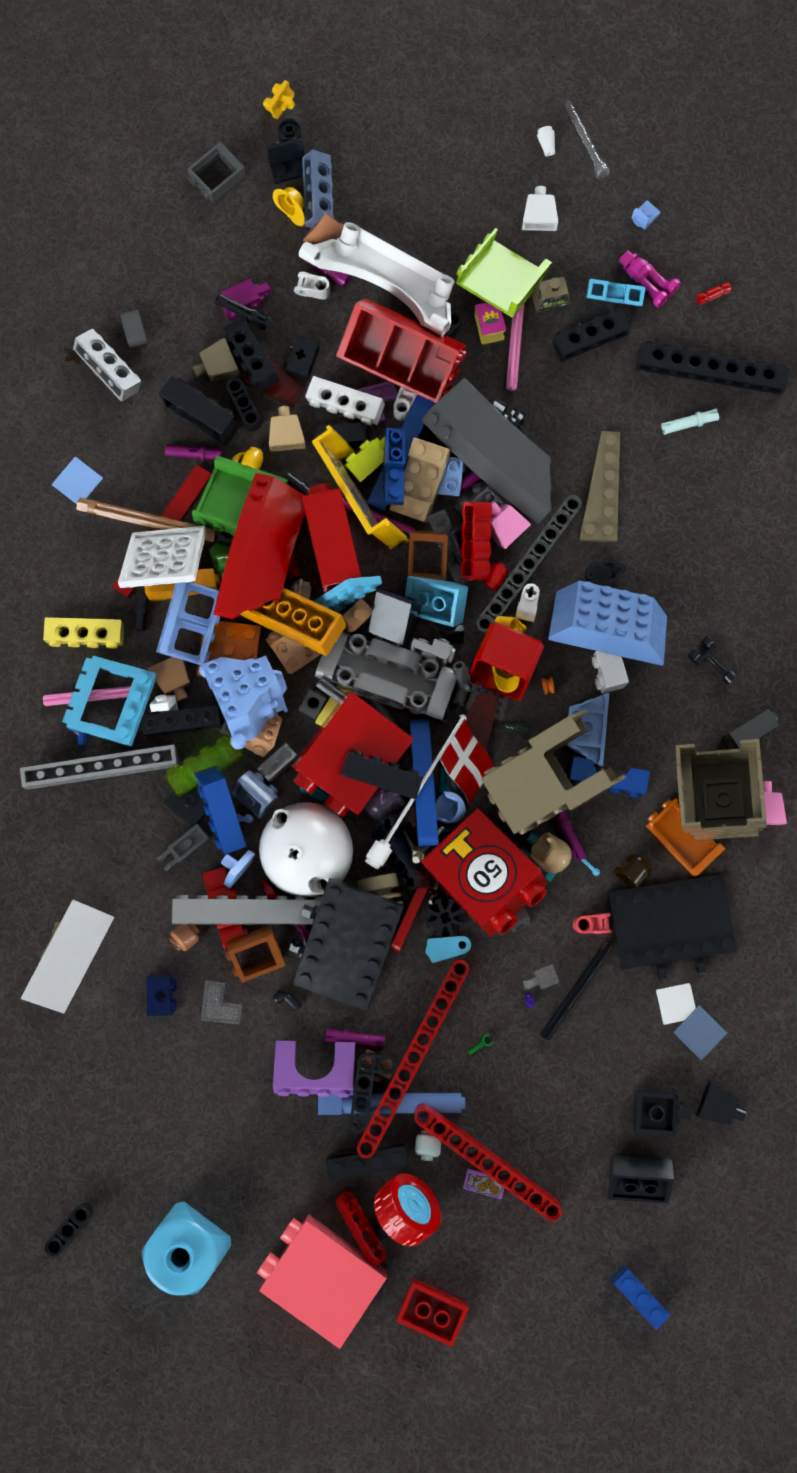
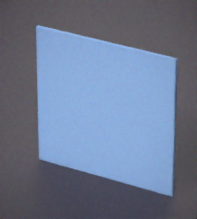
[52,457,103,504]

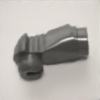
[453,662,475,692]

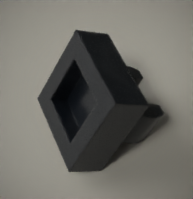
[445,624,464,644]

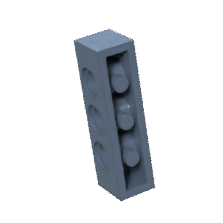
[302,149,334,228]

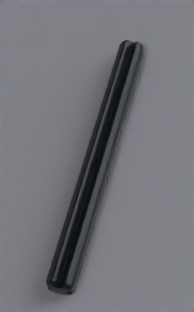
[540,940,614,1041]

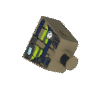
[532,277,570,312]

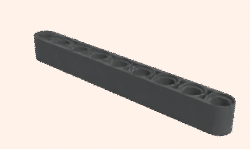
[476,495,582,635]

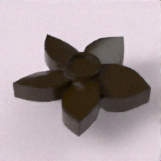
[64,348,81,364]
[427,882,441,905]

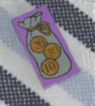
[463,1168,504,1199]

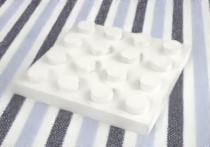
[118,526,206,588]

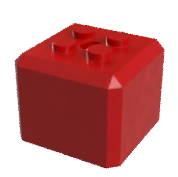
[470,622,544,701]

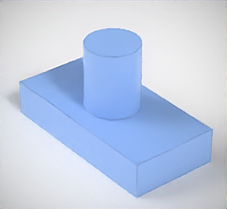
[221,850,255,889]

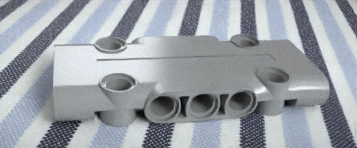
[315,632,457,720]

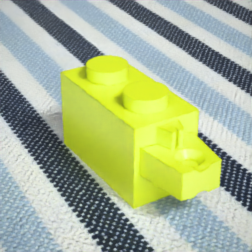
[344,437,385,482]

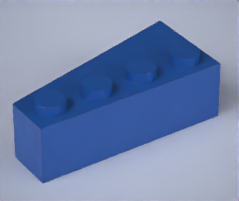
[194,765,246,855]

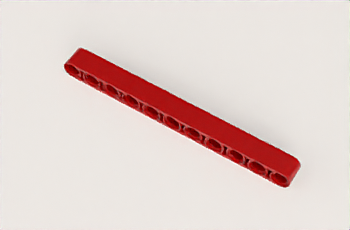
[357,960,469,1158]

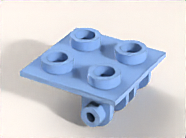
[437,457,465,496]

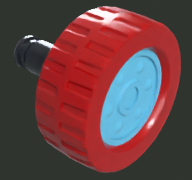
[372,1173,441,1246]

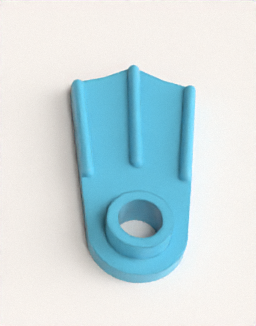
[425,936,471,963]

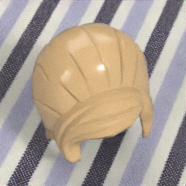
[530,832,572,874]

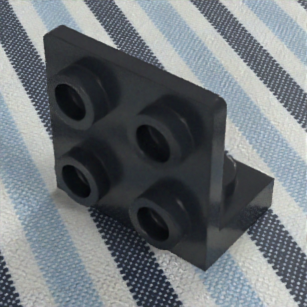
[266,138,305,184]

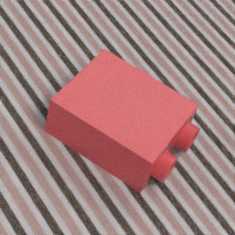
[257,1214,387,1349]

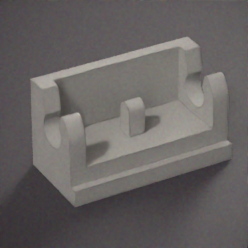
[257,743,298,782]

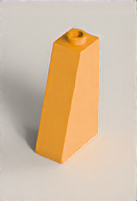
[144,568,221,602]

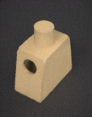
[269,406,306,452]

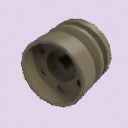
[357,873,403,904]

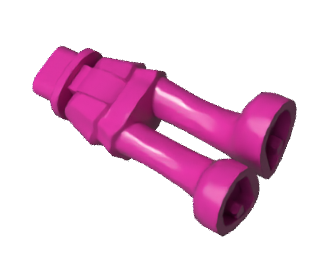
[619,250,682,308]

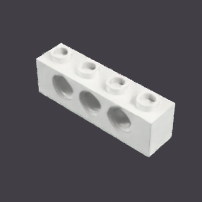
[305,376,385,425]

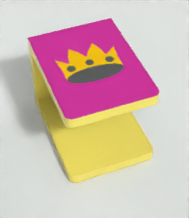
[474,303,506,345]

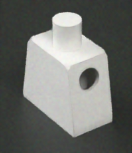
[522,186,558,231]

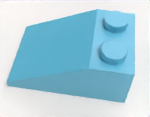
[405,576,468,627]

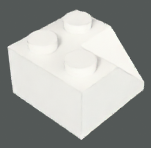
[592,651,629,694]

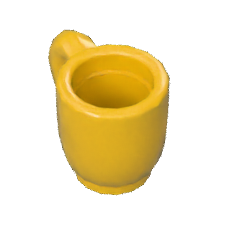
[232,447,263,470]

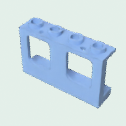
[156,582,220,665]

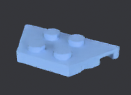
[566,693,609,767]

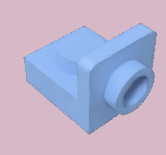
[631,200,660,230]

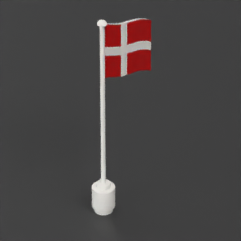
[365,714,494,870]

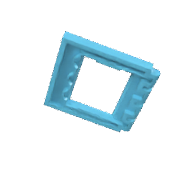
[62,656,157,747]

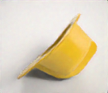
[273,187,305,226]

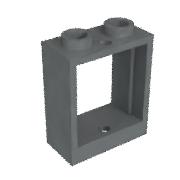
[187,141,246,203]
[722,709,779,750]

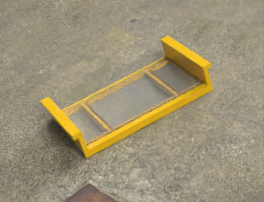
[312,425,409,550]

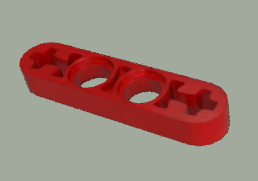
[390,883,430,953]
[336,1191,386,1266]

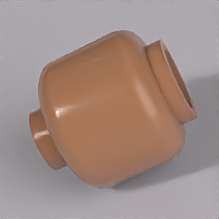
[170,924,199,951]

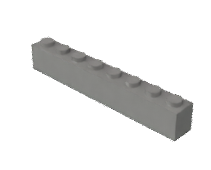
[20,745,180,789]
[172,895,323,925]

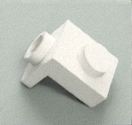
[150,694,179,713]

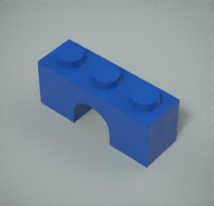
[610,1265,670,1330]

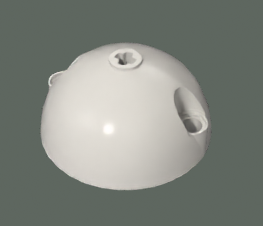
[259,802,353,897]

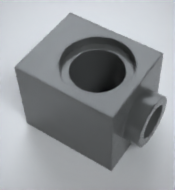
[299,689,327,721]

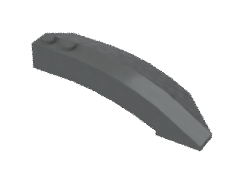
[421,378,552,524]

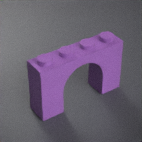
[273,1041,355,1098]

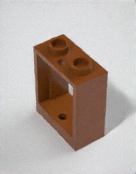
[408,531,448,580]
[225,925,286,983]

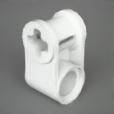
[294,272,331,300]
[393,387,417,421]
[515,584,539,622]

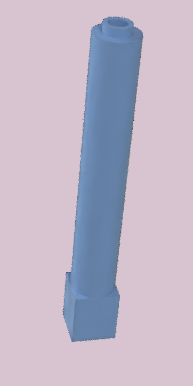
[318,1093,465,1115]

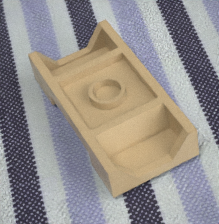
[390,437,452,523]

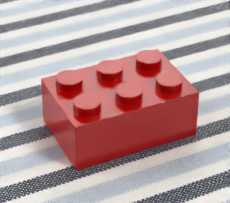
[396,1277,469,1347]

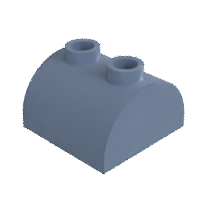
[232,770,279,820]

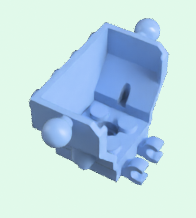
[199,656,288,749]

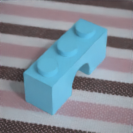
[586,279,646,306]

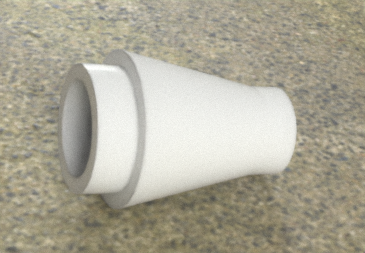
[537,126,555,156]

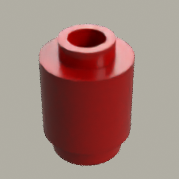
[484,562,509,591]

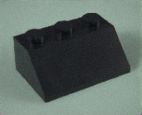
[608,1155,674,1203]

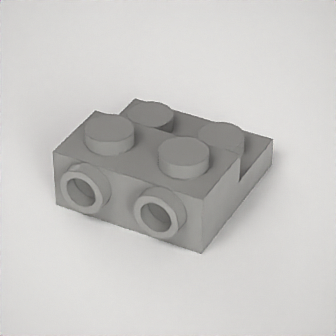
[411,638,456,666]

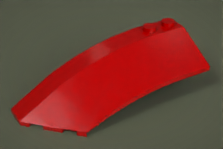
[214,473,306,619]

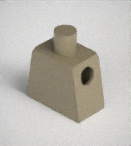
[193,338,240,382]

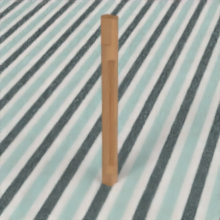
[77,498,216,542]

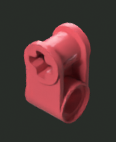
[573,913,612,934]

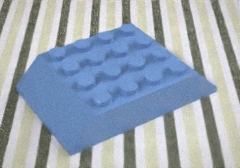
[548,581,667,666]

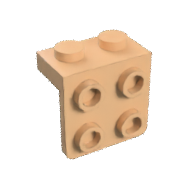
[265,631,320,674]
[230,715,282,757]

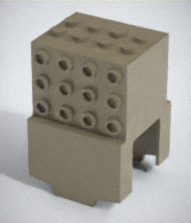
[481,710,627,835]
[676,739,766,840]

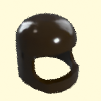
[613,854,651,889]

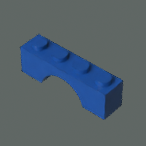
[568,757,650,798]

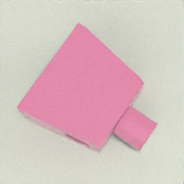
[490,501,531,549]
[763,781,787,825]

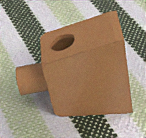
[341,598,373,633]
[148,657,191,702]

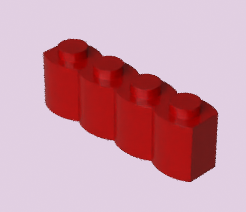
[461,502,492,580]
[202,867,249,949]

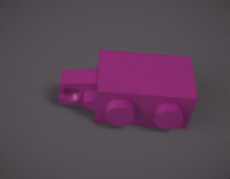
[217,279,271,320]

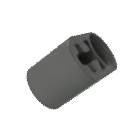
[120,310,148,348]

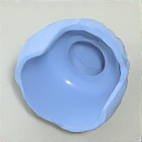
[436,792,466,824]

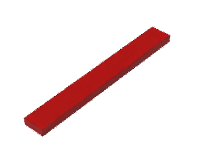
[112,464,212,598]

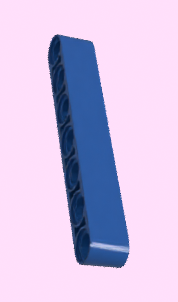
[367,394,436,512]
[410,718,438,846]

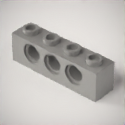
[73,329,141,402]

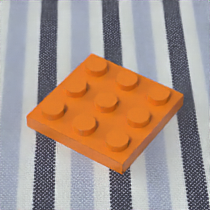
[197,621,261,676]

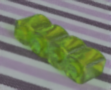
[165,735,243,797]

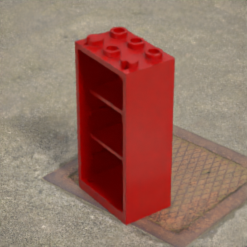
[336,298,467,403]

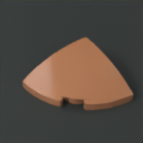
[303,212,344,245]

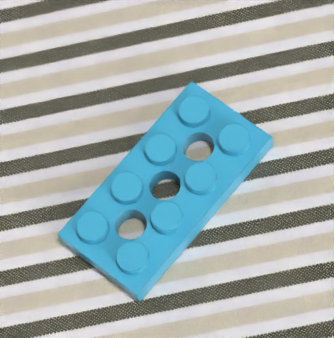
[313,576,382,611]

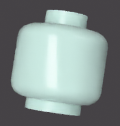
[415,1131,441,1161]

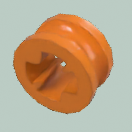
[542,677,555,695]

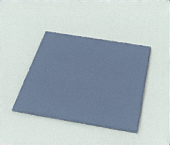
[673,1005,727,1060]

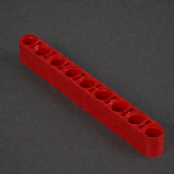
[414,1103,562,1221]

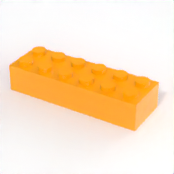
[240,588,347,657]

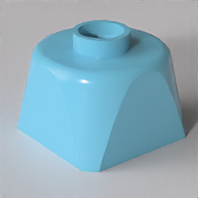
[142,1202,231,1295]

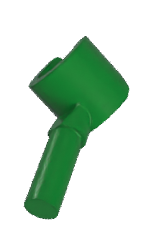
[467,1034,494,1055]

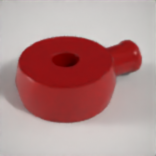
[261,879,277,900]

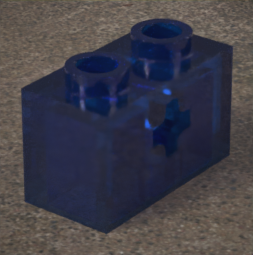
[147,975,177,1016]

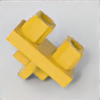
[263,80,295,120]

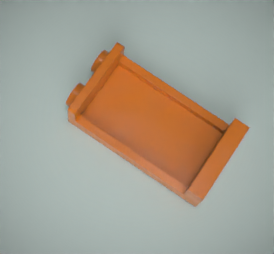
[646,798,725,877]

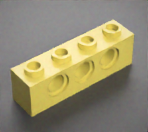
[43,617,124,649]

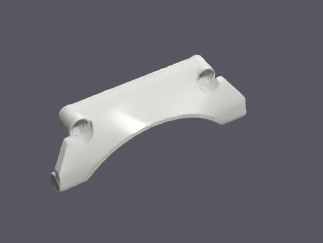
[299,222,454,337]

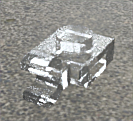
[522,964,559,990]

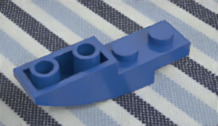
[383,428,405,506]

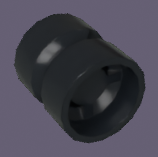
[277,118,302,143]

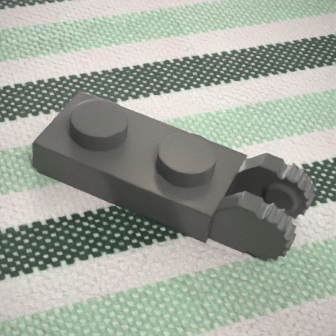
[157,824,211,871]

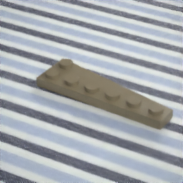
[579,431,620,542]

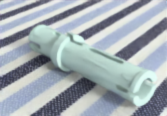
[661,408,719,435]

